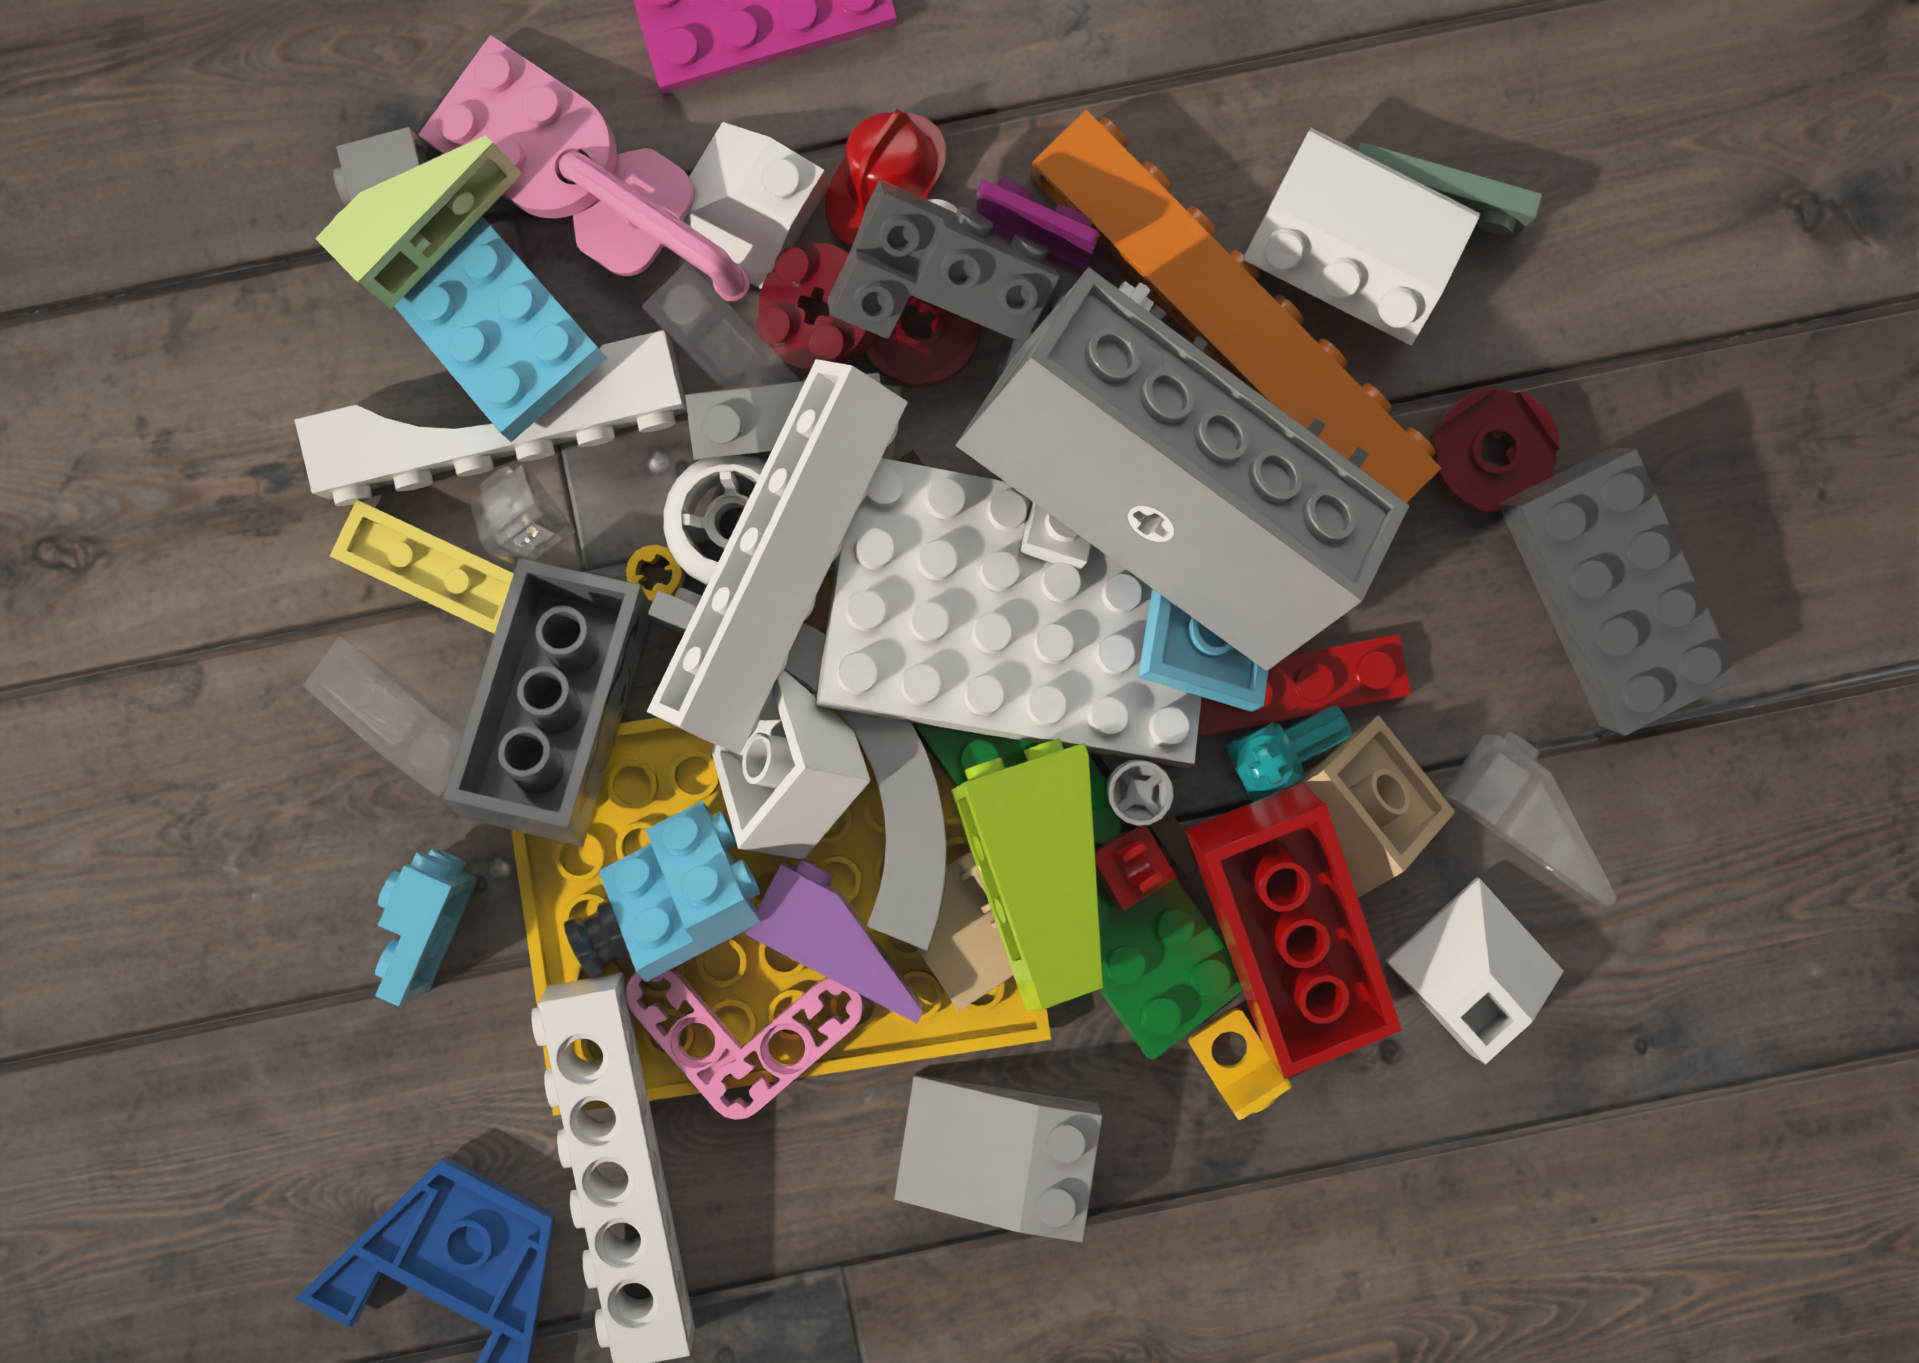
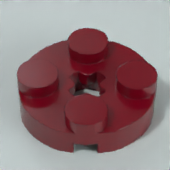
[756,243,876,371]
[864,295,981,389]
[1429,388,1560,514]

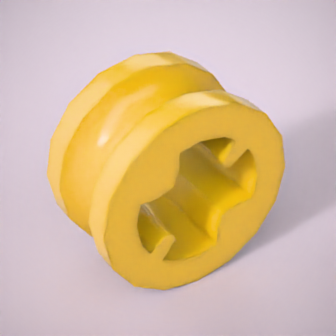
[626,545,686,601]

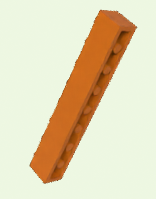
[1030,109,1441,503]

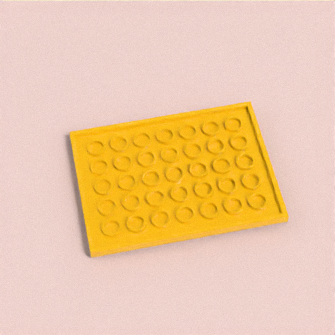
[511,694,1051,1116]

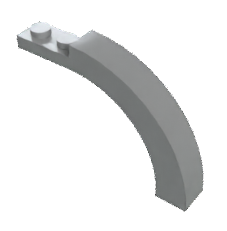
[648,588,947,951]

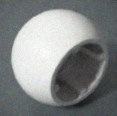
[663,454,766,585]

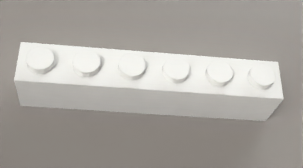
[647,359,908,755]

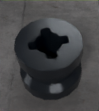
[563,899,631,978]

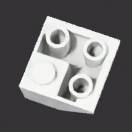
[1385,877,1564,1064]

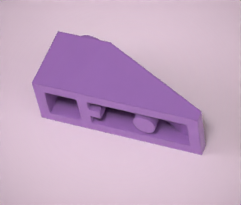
[745,859,924,1024]

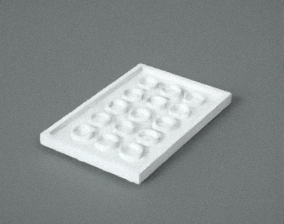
[816,458,1201,768]

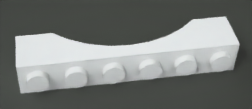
[295,330,687,506]

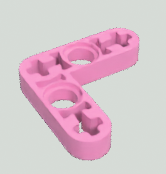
[626,968,864,1120]

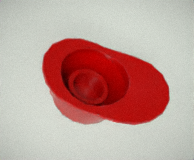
[825,109,947,246]

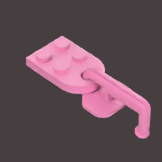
[418,35,750,302]

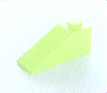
[315,136,523,309]

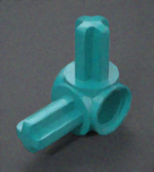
[1224,705,1352,802]

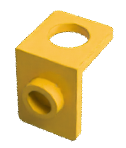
[1188,1008,1292,1120]

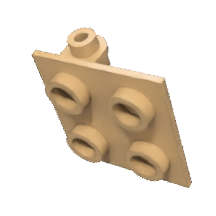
[915,851,1013,1011]

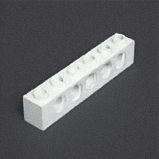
[532,972,695,1363]

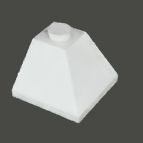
[683,122,829,290]

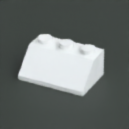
[1243,127,1480,346]

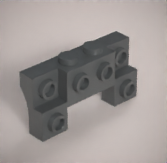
[827,179,1086,379]

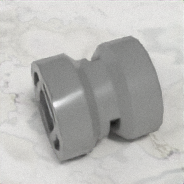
[1106,759,1173,826]

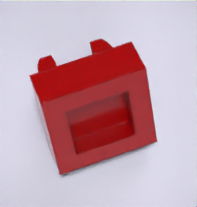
[1094,825,1177,911]

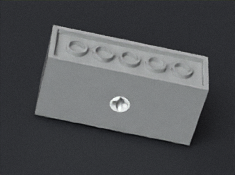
[955,268,1409,671]

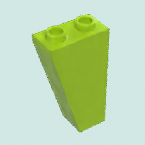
[950,738,1103,1012]

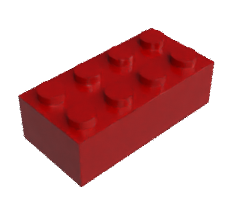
[1186,782,1403,1079]

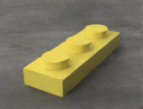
[330,500,514,634]

